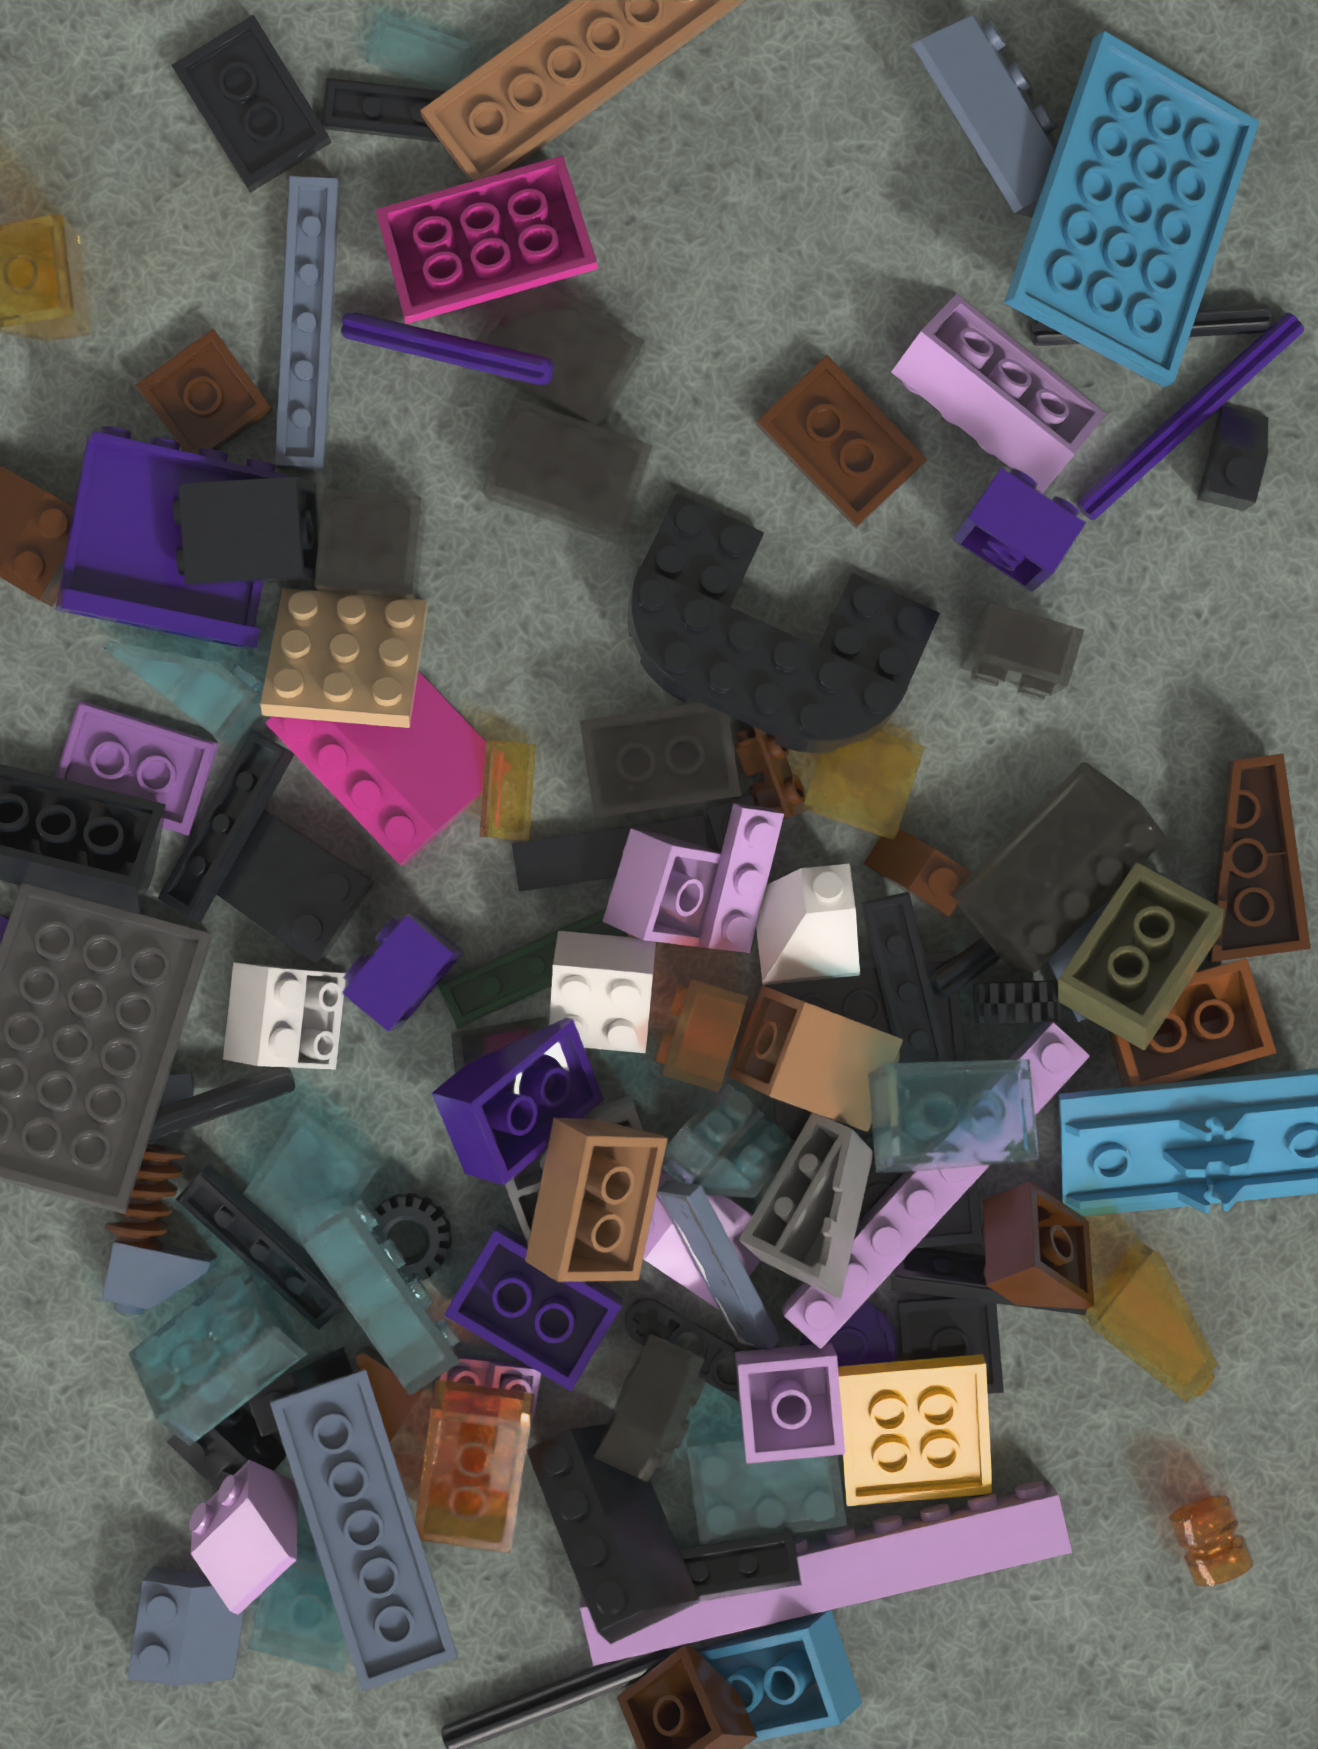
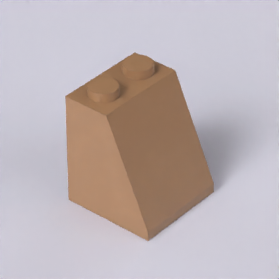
[728,985,903,1132]

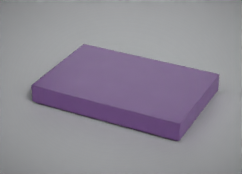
[55,701,219,836]

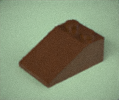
[0,466,74,607]

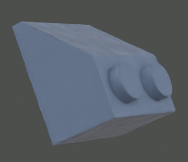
[128,1566,245,1686]

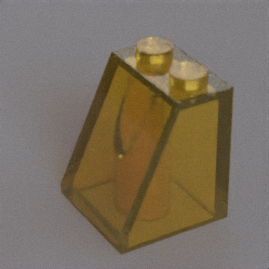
[0,214,91,342]
[1077,1239,1218,1403]

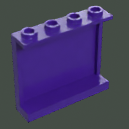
[55,426,288,649]

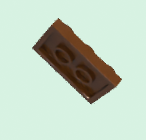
[756,355,927,529]

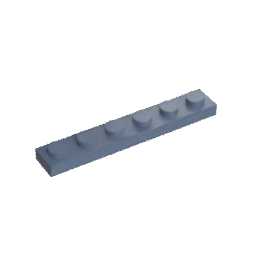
[275,176,340,471]

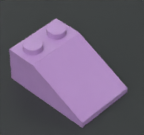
[643,1148,761,1310]

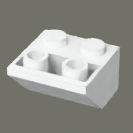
[223,962,346,1069]

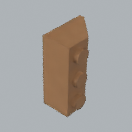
[525,1118,668,1282]

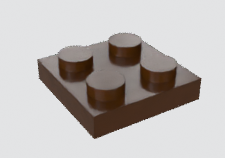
[135,329,273,455]

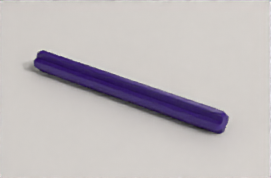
[1077,313,1304,520]

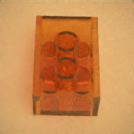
[415,1379,534,1553]

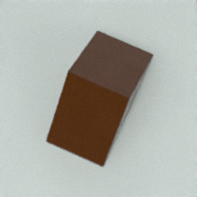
[355,1346,427,1442]

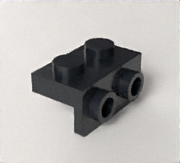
[167,1387,287,1491]

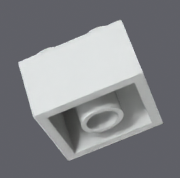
[549,931,656,1053]

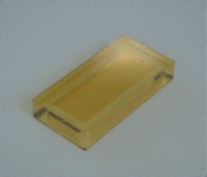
[479,740,536,841]

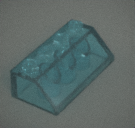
[294,1191,460,1396]

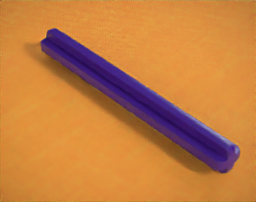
[341,312,554,385]

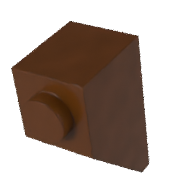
[863,823,976,917]

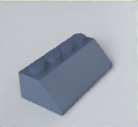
[912,15,1058,218]

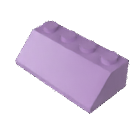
[891,294,1106,494]

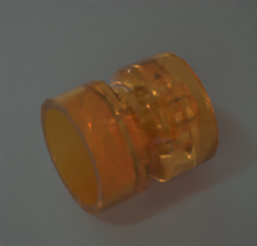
[1169,1495,1254,1587]

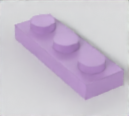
[699,803,784,953]

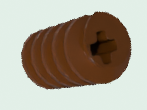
[105,1143,186,1250]

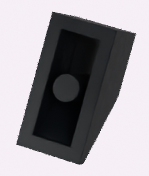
[1197,406,1269,511]
[244,1347,353,1437]

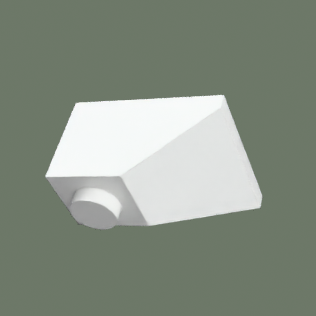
[756,864,860,985]

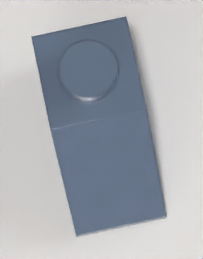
[101,1240,218,1315]

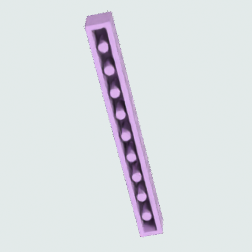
[580,1481,1072,1666]

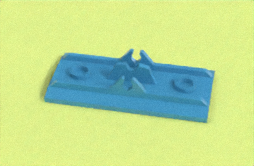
[1058,1068,1318,1217]

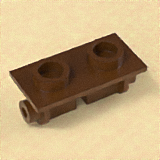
[734,727,806,820]

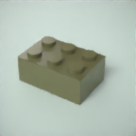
[1058,862,1224,1051]

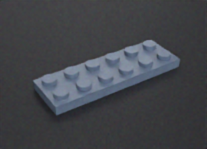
[270,1368,458,1692]

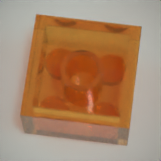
[655,977,748,1092]

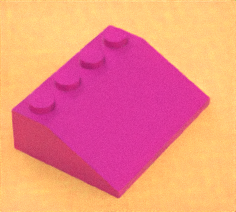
[375,155,599,324]
[265,671,510,866]

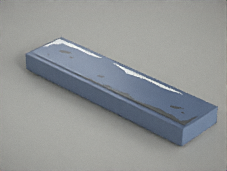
[657,1181,781,1350]

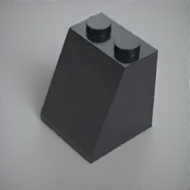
[173,477,322,586]

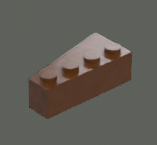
[1207,753,1311,962]

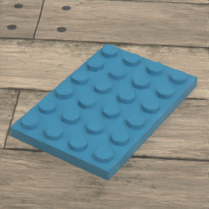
[1004,31,1260,387]

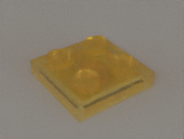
[802,731,925,840]

